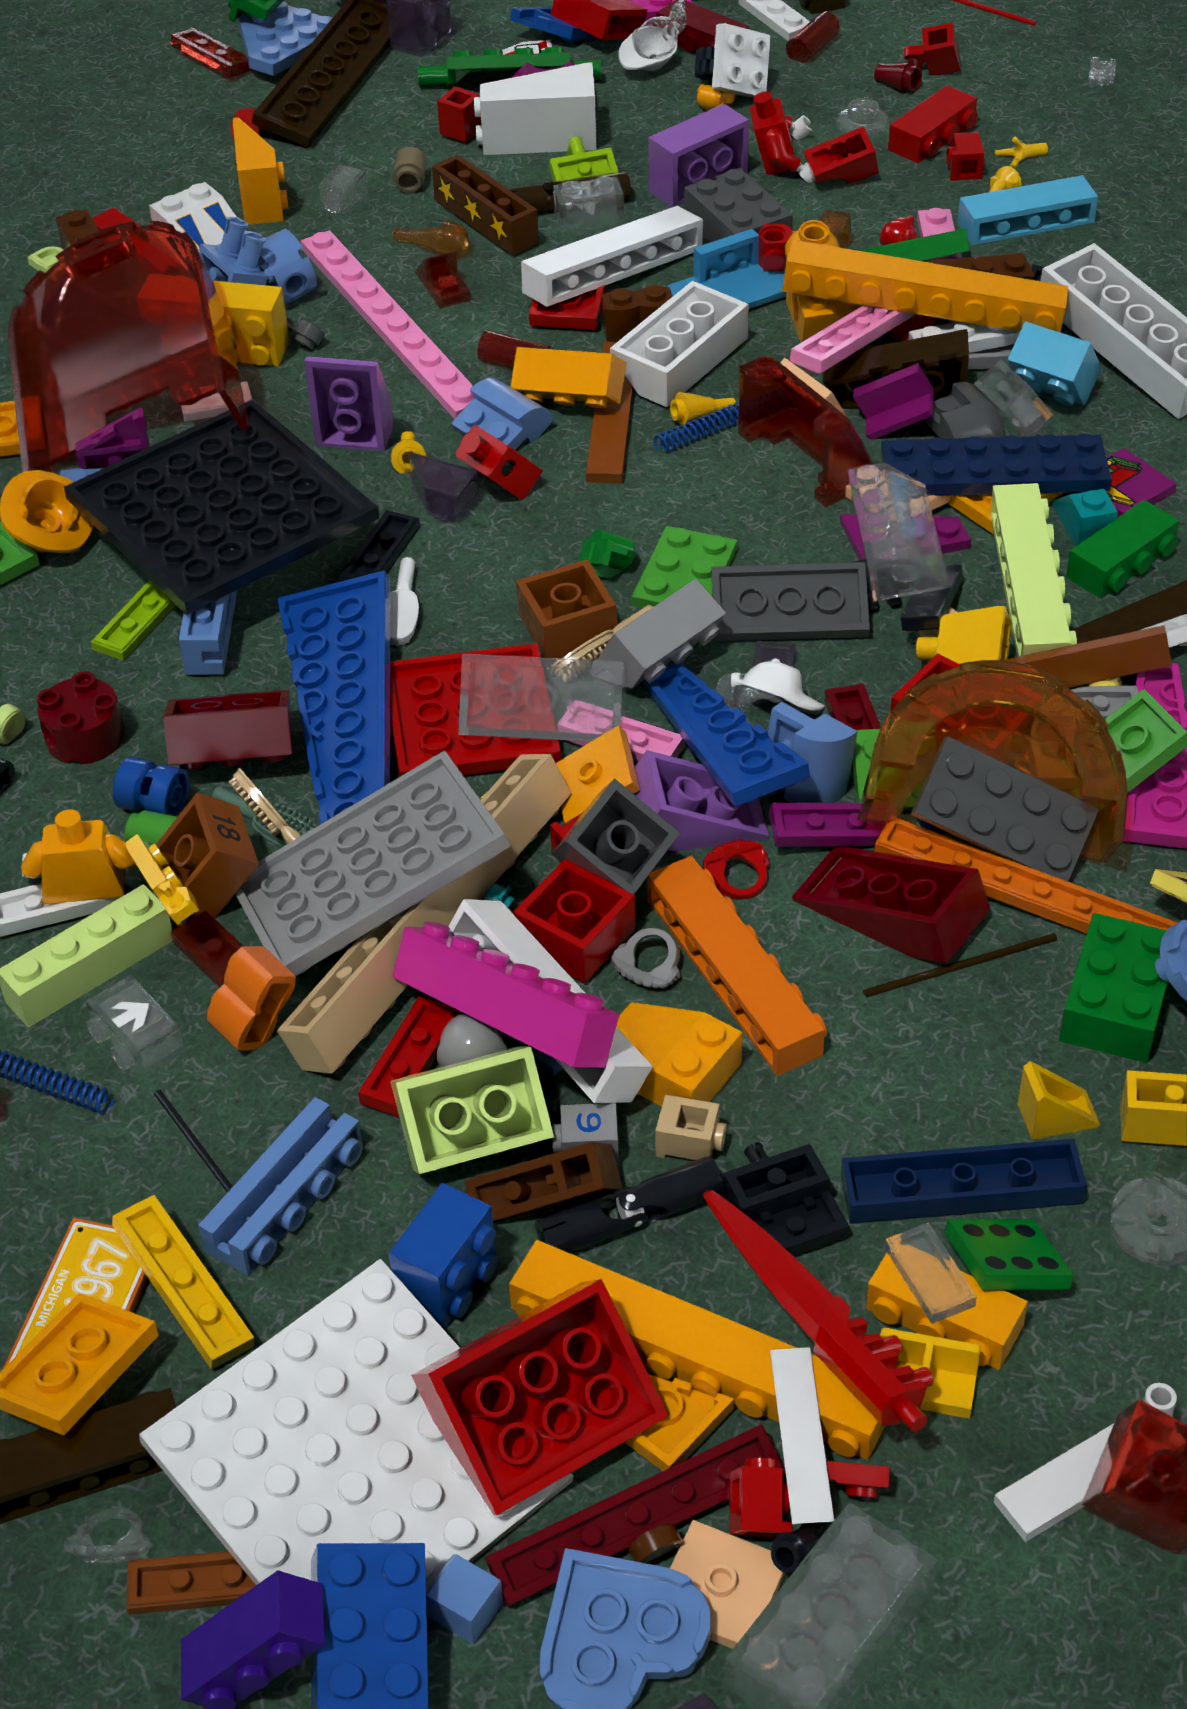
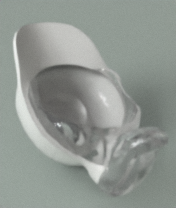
[618,0,687,71]
[716,658,826,715]

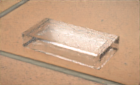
[885,1222,977,1324]

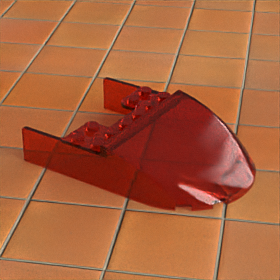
[8,221,249,473]

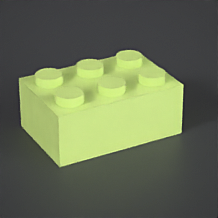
[390,1045,554,1174]

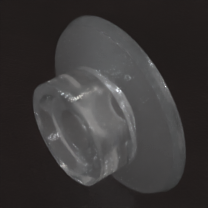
[835,98,891,137]

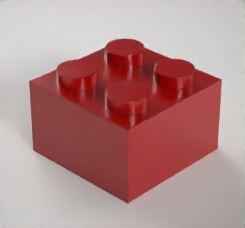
[513,859,636,983]

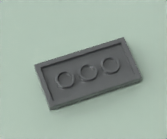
[711,562,870,642]
[910,736,1099,882]

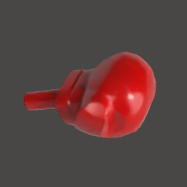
[880,215,918,245]

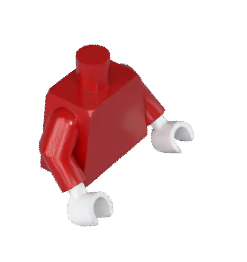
[750,92,815,183]

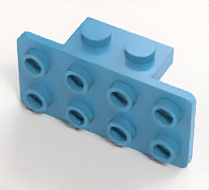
[667,229,787,309]

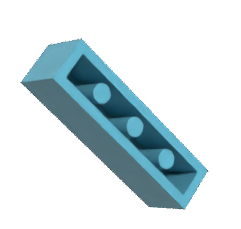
[958,175,1098,245]

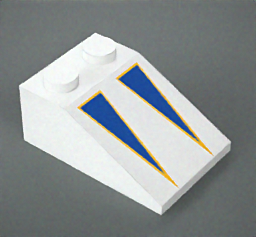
[149,182,236,265]

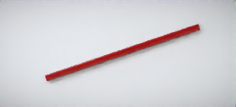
[951,0,1037,26]

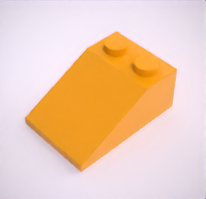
[233,118,289,225]
[616,1002,743,1107]

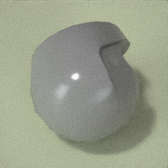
[437,1014,509,1067]

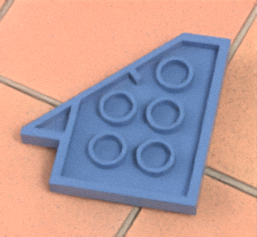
[237,1,333,76]

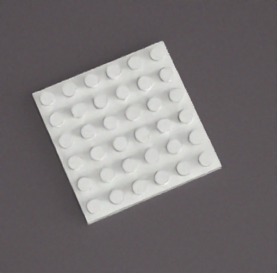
[139,1259,573,1591]

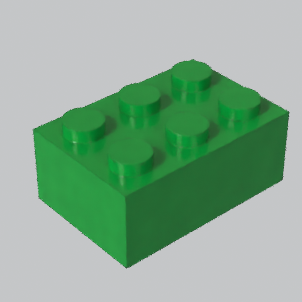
[1059,913,1169,1063]

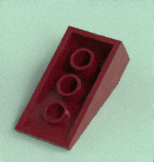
[792,846,990,964]

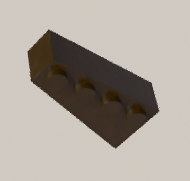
[822,329,969,409]

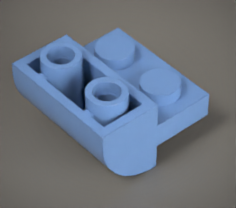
[768,702,858,803]

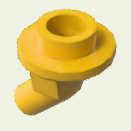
[989,166,1022,192]
[391,431,426,474]

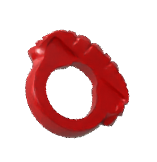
[702,839,769,900]

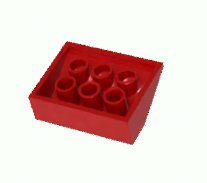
[411,1279,668,1516]

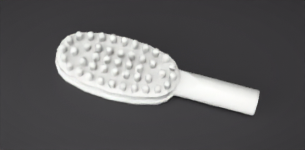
[390,557,419,647]

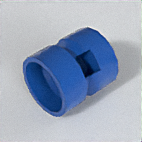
[113,756,189,816]

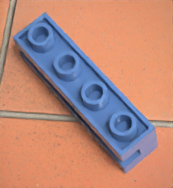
[179,590,237,675]
[198,1097,363,1276]

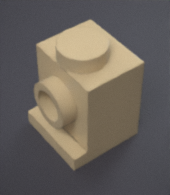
[655,1095,727,1160]

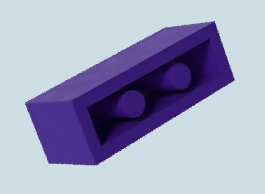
[181,1570,325,1709]

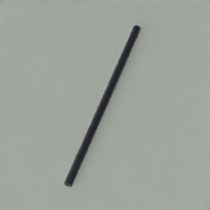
[154,1090,233,1193]

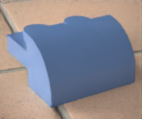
[451,378,555,450]

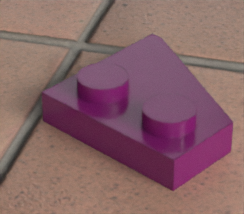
[76,408,150,469]

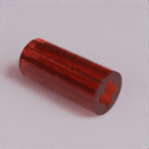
[786,11,840,63]
[477,330,552,369]

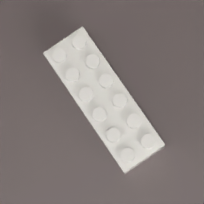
[1040,243,1187,419]

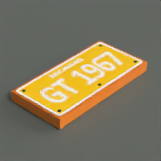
[2,1218,148,1405]

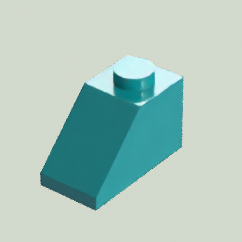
[1052,489,1118,547]

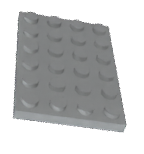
[235,750,511,976]

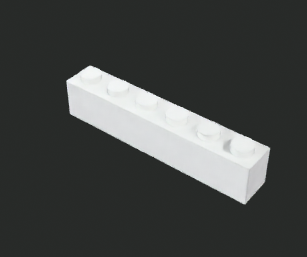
[521,206,703,307]
[448,899,653,1103]

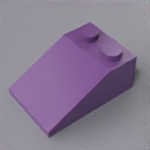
[304,356,394,451]
[634,750,769,852]

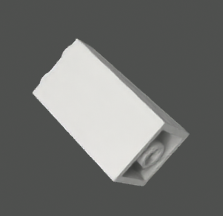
[474,63,596,155]

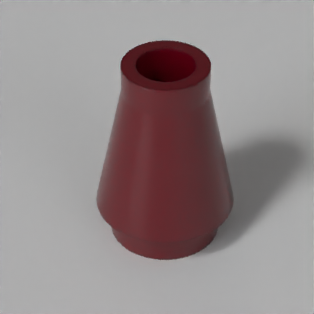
[874,62,922,93]

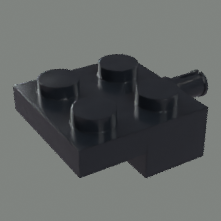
[723,1142,849,1256]

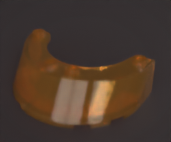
[857,660,1127,863]

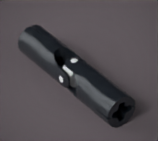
[535,1156,725,1254]

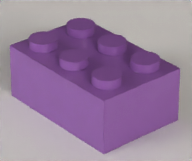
[648,104,749,207]

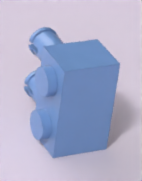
[192,217,268,286]

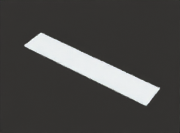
[770,1347,834,1524]

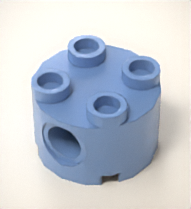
[257,229,317,306]

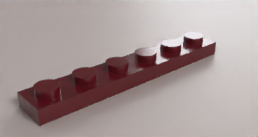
[484,1424,785,1607]

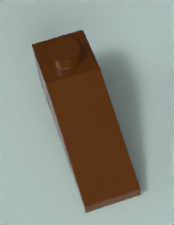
[465,1142,623,1222]

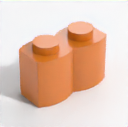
[207,946,296,1051]

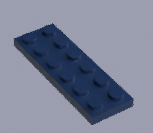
[881,434,1112,497]

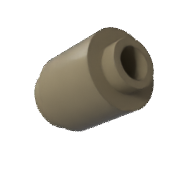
[393,147,427,193]

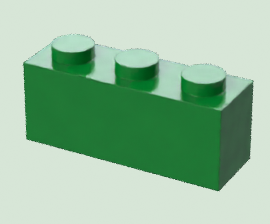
[1066,500,1180,599]

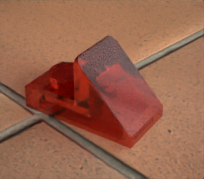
[415,251,471,309]

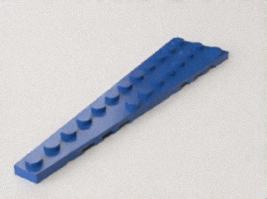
[277,570,390,949]

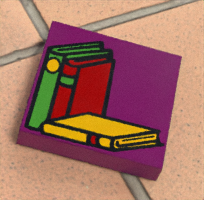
[1079,448,1177,518]

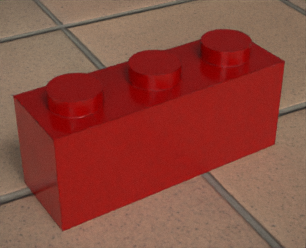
[888,85,978,164]

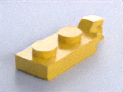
[125,834,199,925]

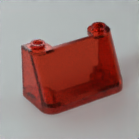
[738,356,876,508]

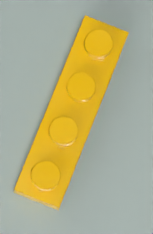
[112,1195,254,1370]

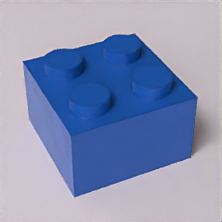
[389,1183,498,1330]

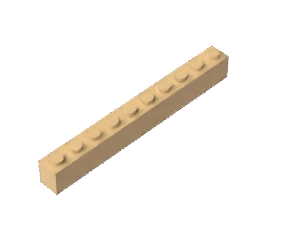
[277,754,571,1073]

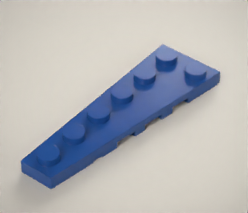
[643,663,810,807]

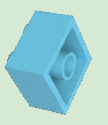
[1007,321,1102,406]

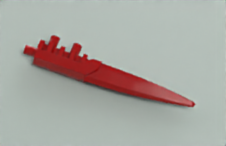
[703,1190,933,1432]

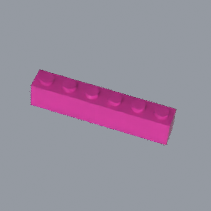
[392,922,620,1068]

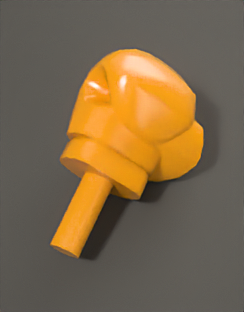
[696,84,738,111]

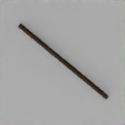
[863,933,1057,998]

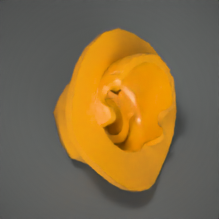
[0,470,93,554]

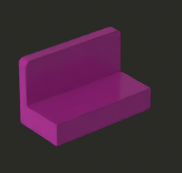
[853,363,934,439]

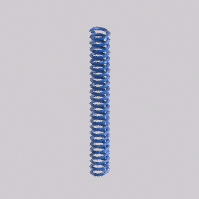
[654,383,794,453]
[0,1049,115,1115]

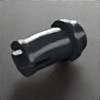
[771,1522,829,1574]

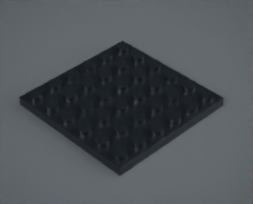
[64,399,379,615]

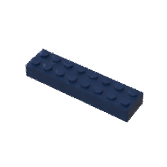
[841,1139,1087,1223]

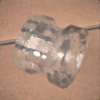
[1088,56,1117,90]

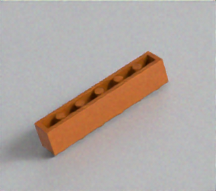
[647,856,827,1076]

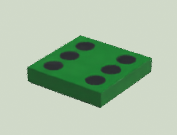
[944,1218,1074,1290]

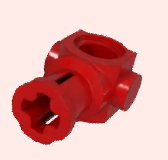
[758,224,795,272]

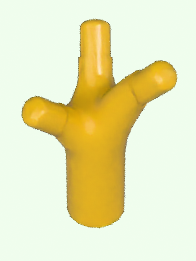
[995,137,1048,168]

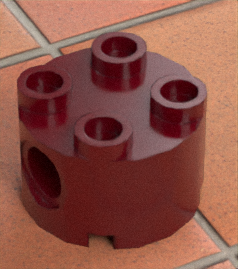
[37,671,124,764]

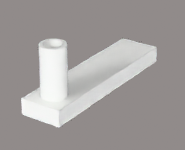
[994,1383,1187,1542]

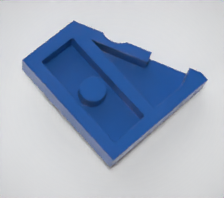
[510,7,591,43]

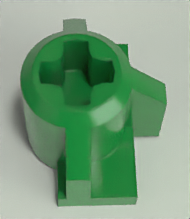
[578,529,635,579]

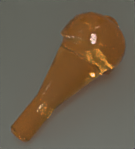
[392,221,469,260]

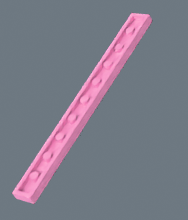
[300,230,474,419]

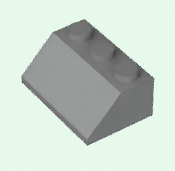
[589,579,726,688]

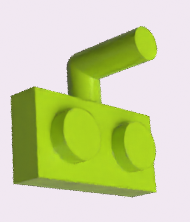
[548,136,618,182]

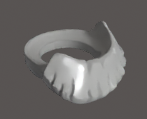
[612,928,681,989]

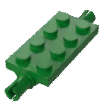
[418,47,601,87]

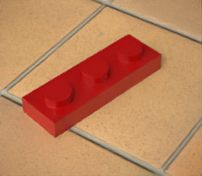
[358,996,459,1117]

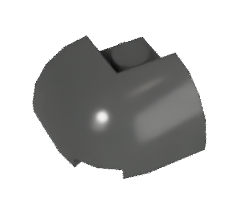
[923,382,1004,439]

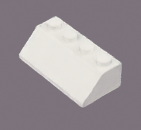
[610,281,749,407]

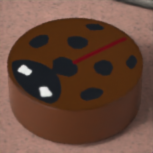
[628,1523,683,1564]

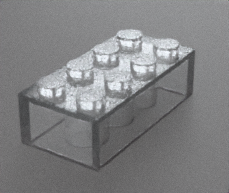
[724,1502,938,1709]

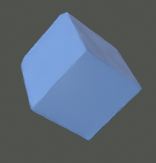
[426,1554,503,1645]

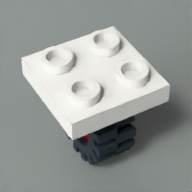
[694,23,770,98]

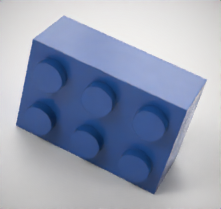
[311,1543,428,1709]

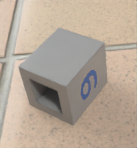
[552,1103,619,1166]

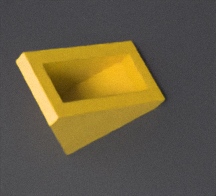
[1018,1061,1101,1140]

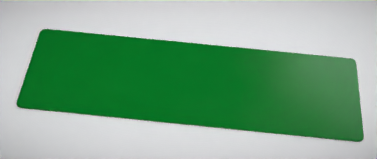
[857,229,969,261]

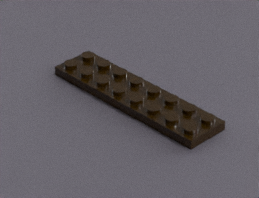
[252,0,408,148]

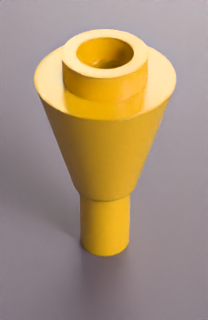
[670,391,736,425]

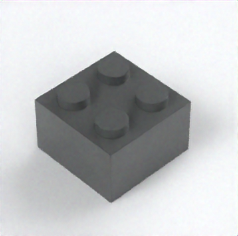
[551,778,680,894]

